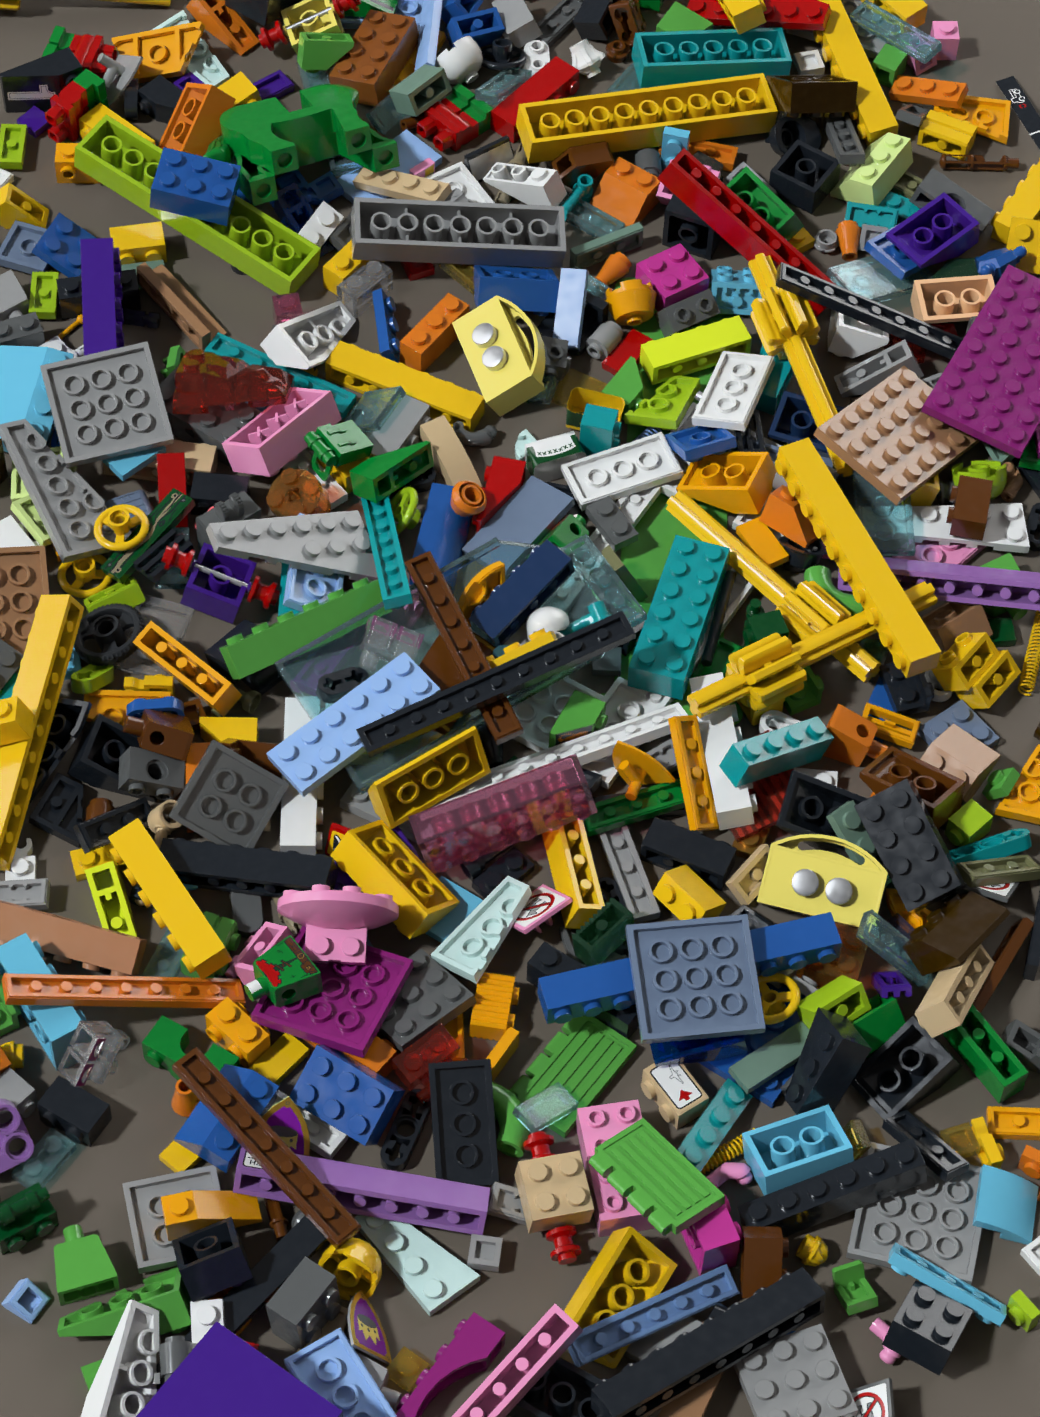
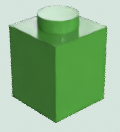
[872,43,908,88]

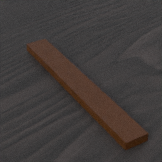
[404,551,524,745]
[172,1047,361,1250]

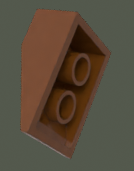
[859,746,965,829]

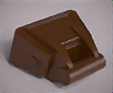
[609,0,647,47]

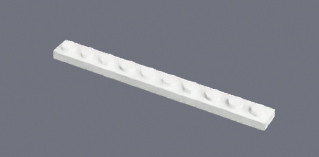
[418,702,688,822]

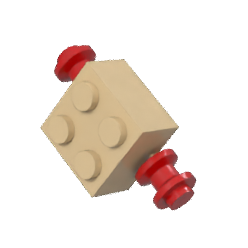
[514,1131,594,1265]

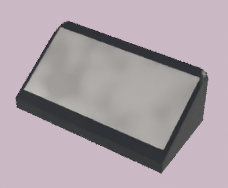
[464,136,514,183]

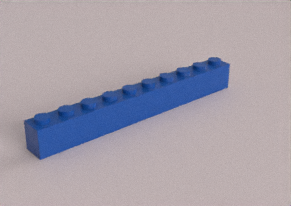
[537,912,842,1024]

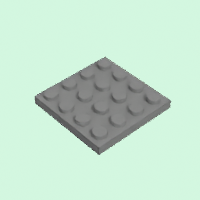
[40,341,174,468]
[846,1141,982,1285]

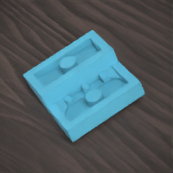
[973,1164,1039,1245]

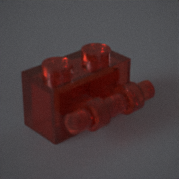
[391,1023,468,1104]

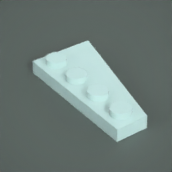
[430,876,532,984]

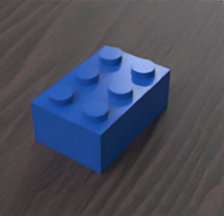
[150,147,241,226]
[289,1045,406,1146]

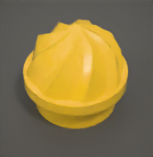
[0,1041,24,1071]
[796,1234,828,1266]

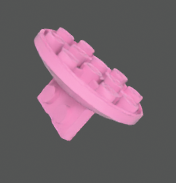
[277,884,399,965]

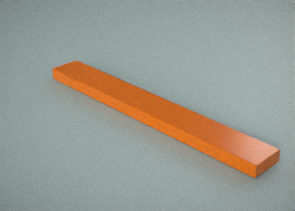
[1,973,246,1008]

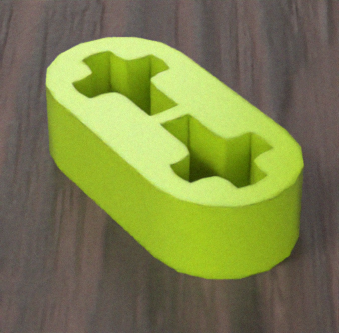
[71,664,114,694]

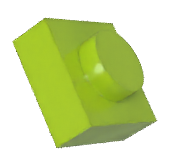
[1007,1289,1040,1332]

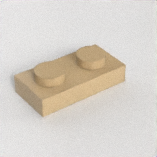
[725,844,770,905]

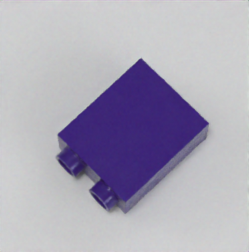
[136,1321,343,1417]

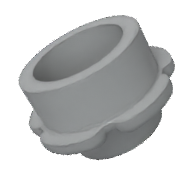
[814,229,839,253]

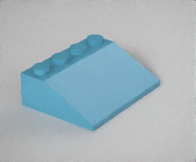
[0,345,74,452]

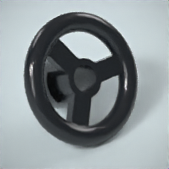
[481,38,527,71]

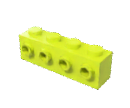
[640,315,752,385]

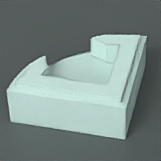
[515,429,537,461]

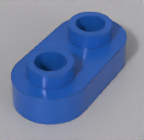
[126,696,185,718]

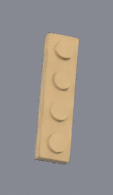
[353,167,452,201]

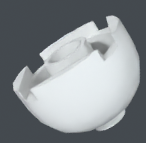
[435,36,483,85]

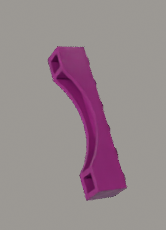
[396,1312,505,1417]

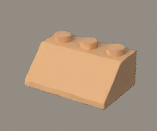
[910,274,995,324]

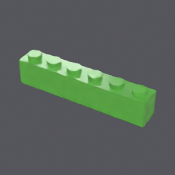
[219,577,392,680]

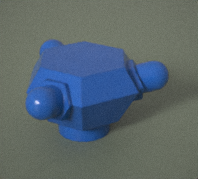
[972,246,1027,286]

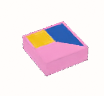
[410,158,435,178]

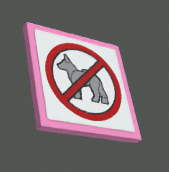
[512,884,573,934]

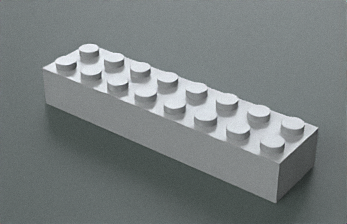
[351,197,566,268]

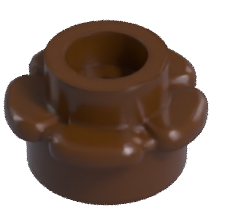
[606,40,630,63]

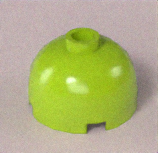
[952,460,1007,500]

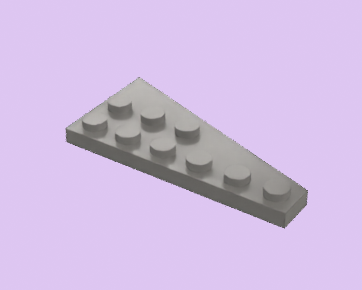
[0,419,131,563]
[206,510,378,581]

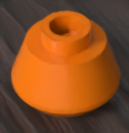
[450,480,487,517]

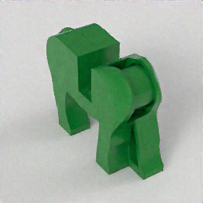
[203,84,400,206]

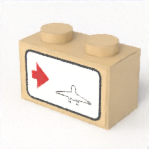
[641,1052,709,1130]

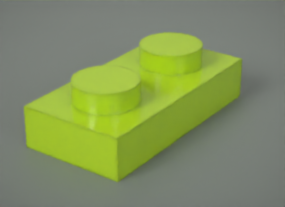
[0,124,28,170]
[28,272,60,319]

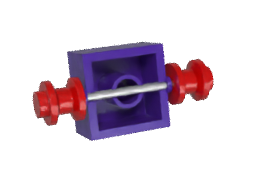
[161,542,280,624]

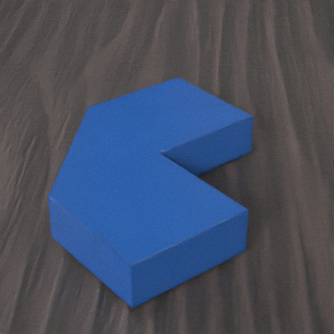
[275,169,345,206]

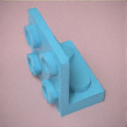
[710,266,762,315]

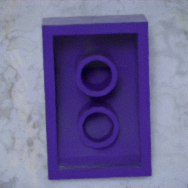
[886,192,980,268]

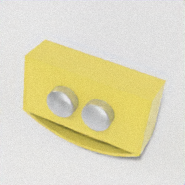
[452,295,546,417]
[757,834,888,932]

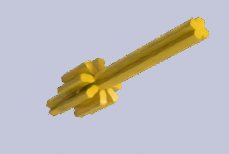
[748,253,854,477]
[666,490,881,683]
[687,581,938,719]

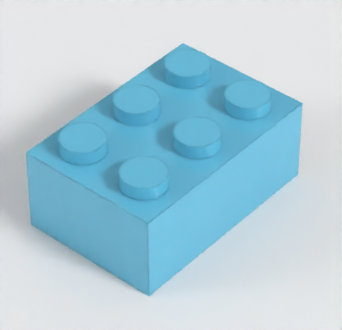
[742,1104,854,1196]

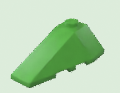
[57,1267,192,1337]

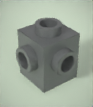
[532,336,571,381]

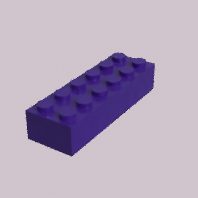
[80,238,125,356]

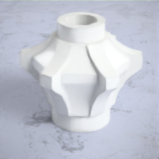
[569,39,606,78]

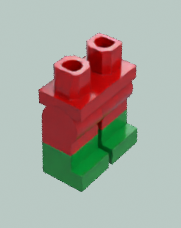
[42,26,117,78]
[45,69,109,143]
[417,83,494,152]

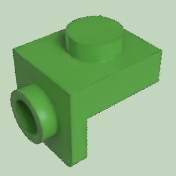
[832,1260,878,1316]

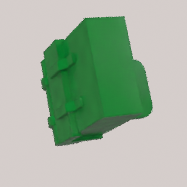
[304,420,374,481]

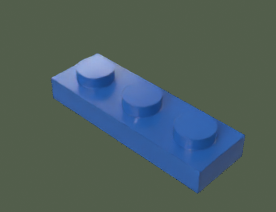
[372,288,400,363]

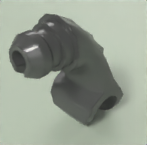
[453,421,497,447]

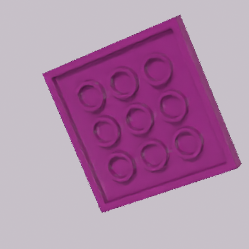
[251,926,413,1058]

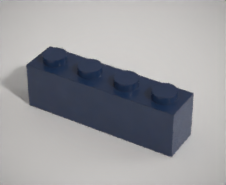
[469,539,575,648]

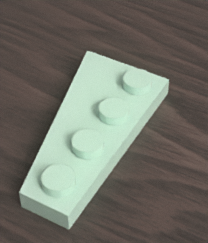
[152,10,230,87]
[355,1215,481,1316]

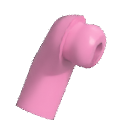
[706,1162,753,1187]
[869,1317,901,1365]

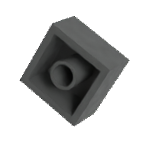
[265,1256,342,1350]

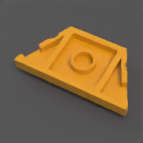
[112,21,205,83]

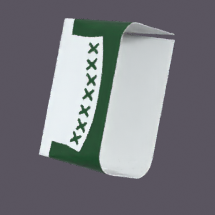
[525,431,586,482]

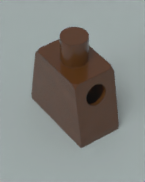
[123,709,194,761]

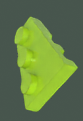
[624,375,701,430]

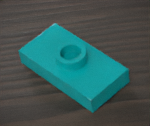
[844,201,899,230]

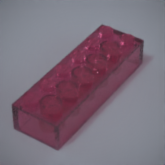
[408,754,598,874]

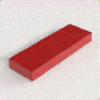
[157,452,189,536]

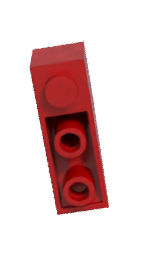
[472,456,526,533]

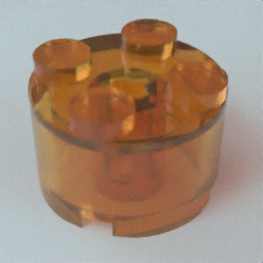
[266,468,331,517]

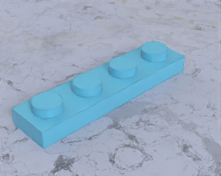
[888,1242,1007,1326]

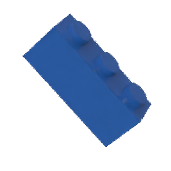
[473,265,559,316]
[174,1064,279,1173]

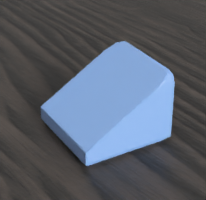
[1,1278,51,1324]

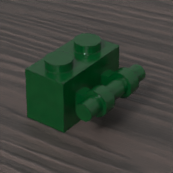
[740,598,789,649]
[0,1182,59,1255]

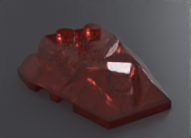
[172,349,295,414]

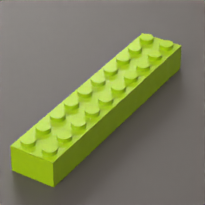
[74,115,321,300]

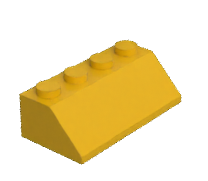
[368,726,491,829]
[330,819,460,939]
[564,1226,677,1369]

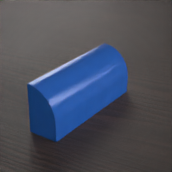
[409,483,473,594]

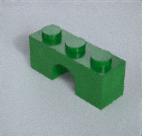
[142,1015,240,1080]

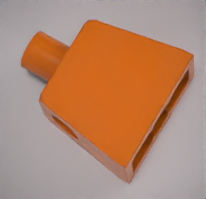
[823,704,888,767]

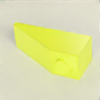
[84,861,138,937]

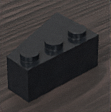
[784,1007,872,1115]

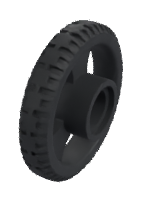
[74,603,145,666]

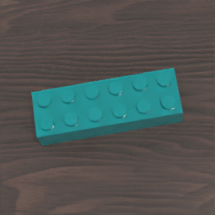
[631,27,792,89]
[627,535,730,700]

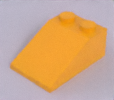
[676,452,777,514]

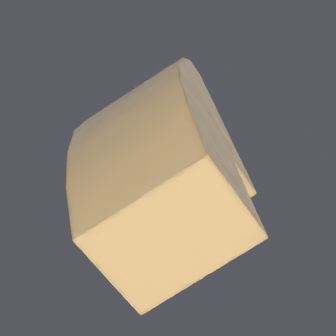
[420,415,482,487]

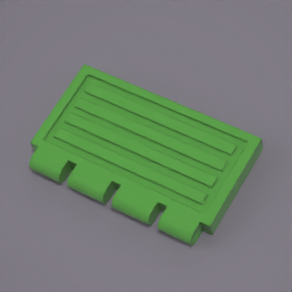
[510,1016,637,1138]
[589,1118,725,1235]

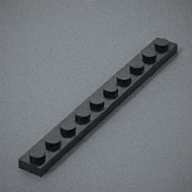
[356,610,636,758]

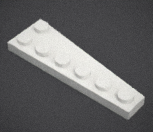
[857,503,1030,553]

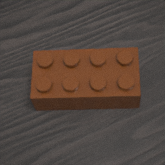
[329,9,419,107]

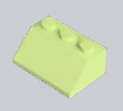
[830,132,913,206]

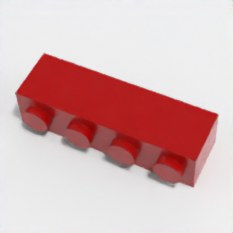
[490,56,580,144]

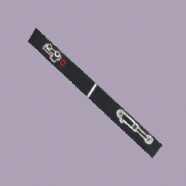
[996,76,1040,150]

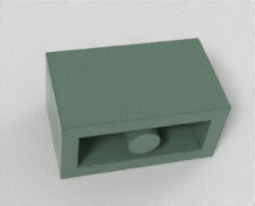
[389,64,452,117]

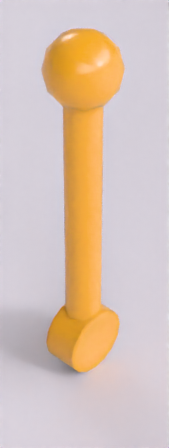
[45,314,83,342]

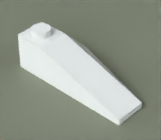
[828,270,889,358]
[260,301,356,370]
[81,1300,160,1417]

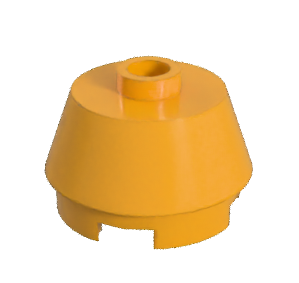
[605,279,657,326]

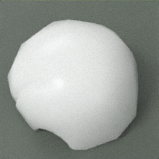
[526,606,570,641]

